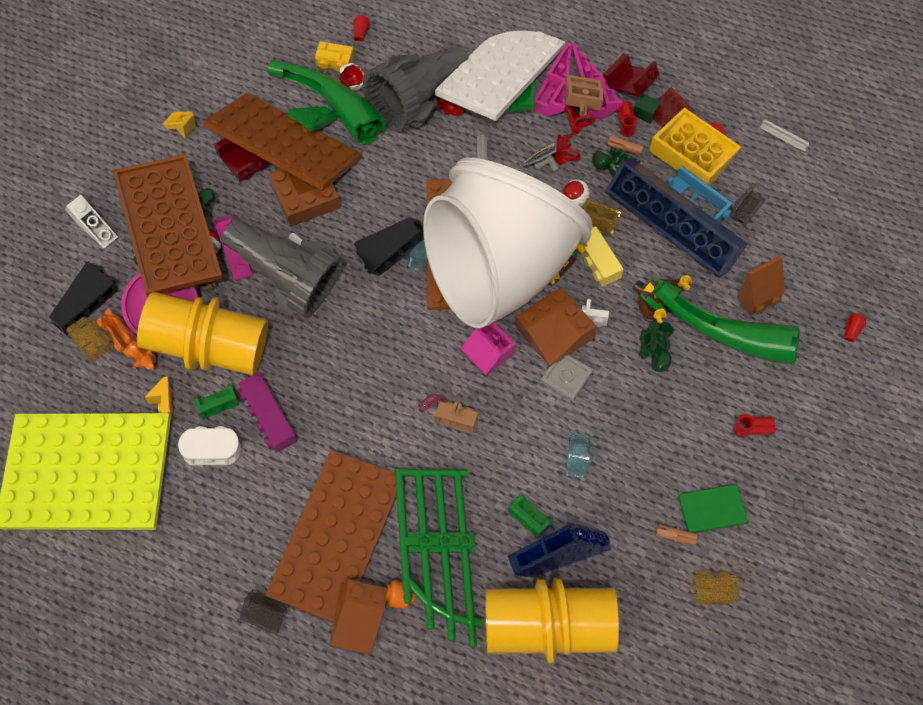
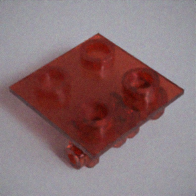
[653,87,694,128]

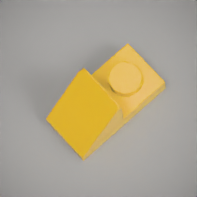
[163,112,196,139]
[145,377,173,419]

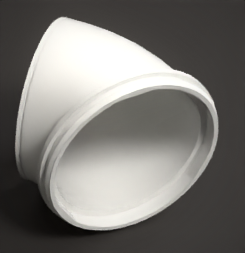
[423,158,593,328]

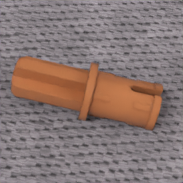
[607,136,643,157]
[656,524,698,546]

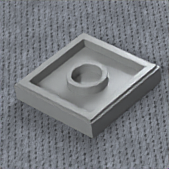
[540,355,593,401]

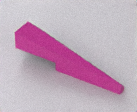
[532,42,572,117]
[572,45,623,121]

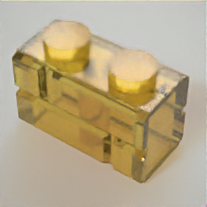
[582,199,621,235]
[66,317,111,362]
[692,572,739,605]

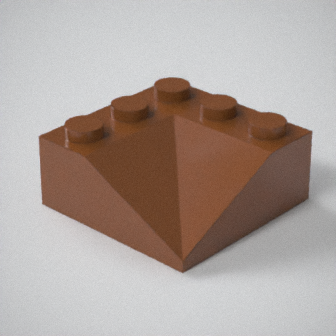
[268,169,340,227]
[516,287,596,366]

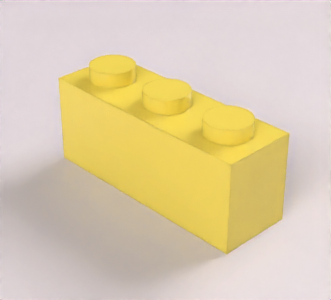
[577,226,624,287]

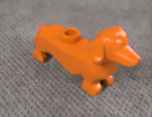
[96,308,156,370]

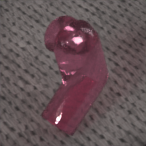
[418,394,447,412]

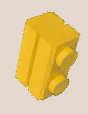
[315,41,354,72]

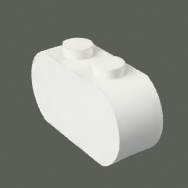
[178,426,241,465]

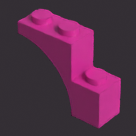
[213,214,252,281]

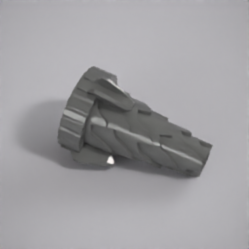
[362,46,469,131]
[220,217,343,318]

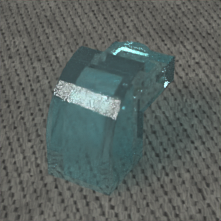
[565,435,590,478]

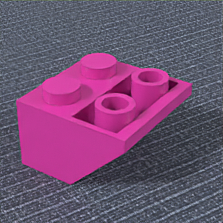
[461,322,516,376]

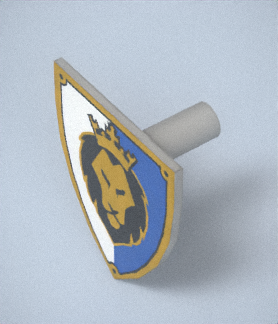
[521,141,559,171]

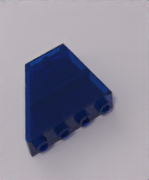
[507,523,611,578]

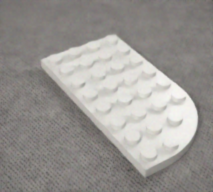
[435,31,565,121]

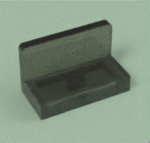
[730,183,765,227]
[240,589,290,634]

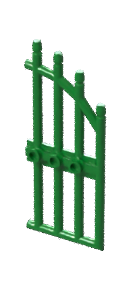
[395,468,482,648]

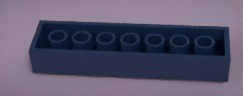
[606,158,748,277]

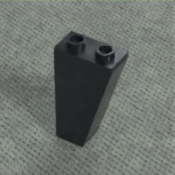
[354,217,424,276]
[49,261,118,336]

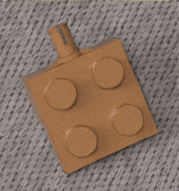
[565,75,603,116]
[435,402,478,434]

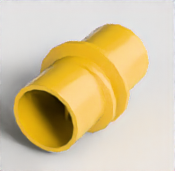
[137,292,268,376]
[485,577,619,665]

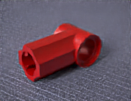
[617,100,637,137]
[733,414,776,438]

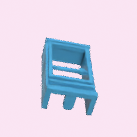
[667,166,733,223]

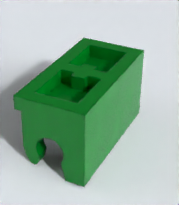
[194,384,239,420]
[508,494,553,539]

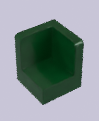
[633,94,660,124]

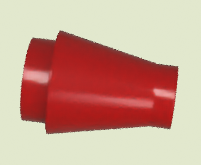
[353,15,370,42]
[843,313,866,343]

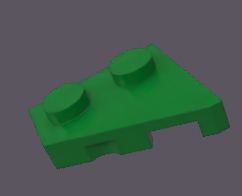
[288,106,337,132]

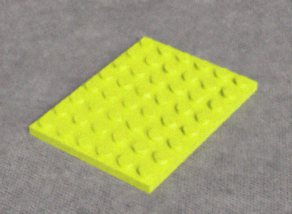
[0,413,171,530]

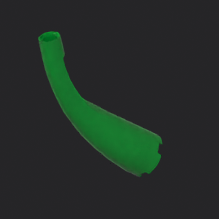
[268,60,386,145]
[653,281,800,365]

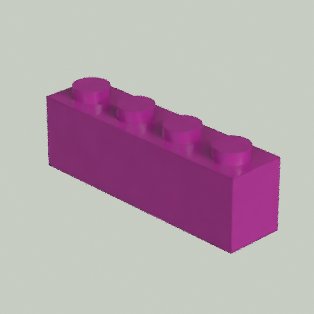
[238,373,297,453]

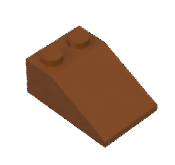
[737,255,785,315]
[329,579,388,655]

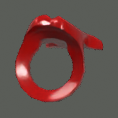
[566,105,595,134]
[555,133,581,165]

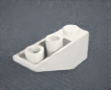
[65,195,118,248]

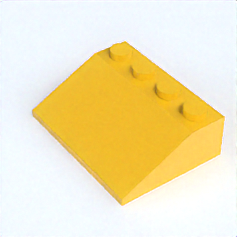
[649,108,741,186]

